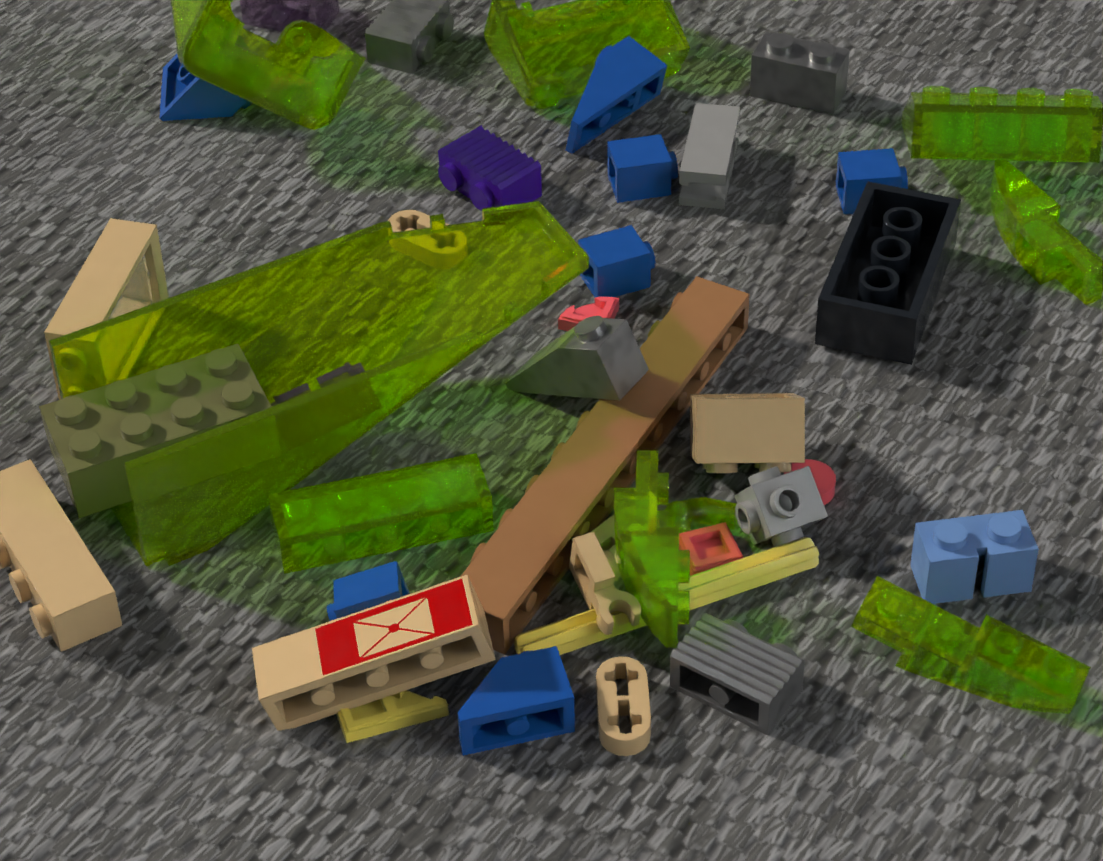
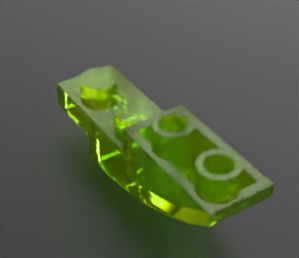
[990,157,1103,305]
[614,450,690,648]
[851,576,1091,714]

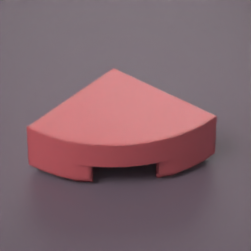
[558,297,619,331]

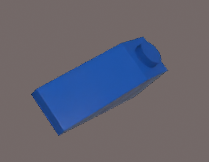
[565,36,667,154]

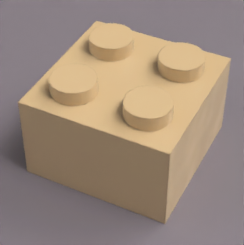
[690,393,805,473]

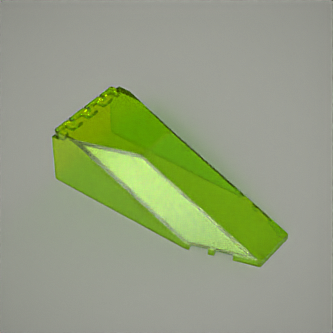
[49,201,589,566]

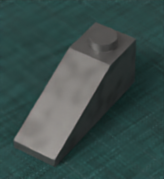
[505,316,649,401]

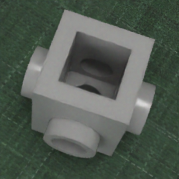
[734,466,828,547]

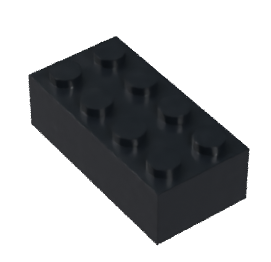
[815,181,961,365]

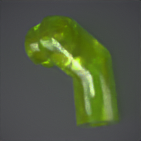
[662,497,737,536]

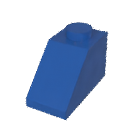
[458,646,575,755]

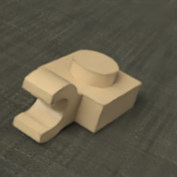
[569,532,641,635]

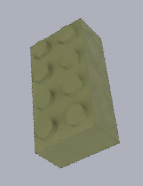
[39,344,279,518]

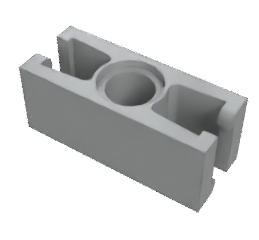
[679,103,740,209]

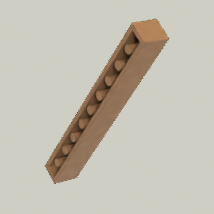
[453,276,750,655]

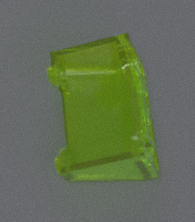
[171,0,366,130]
[484,0,690,109]

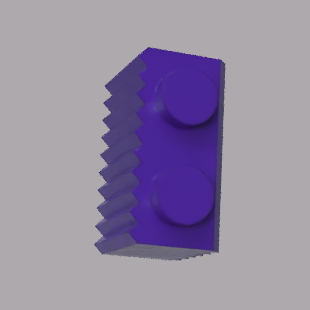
[438,125,542,220]

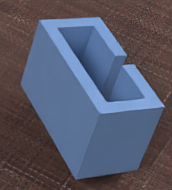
[910,510,1039,605]

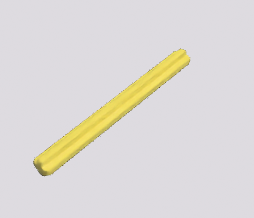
[515,537,819,655]

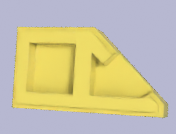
[336,690,449,743]

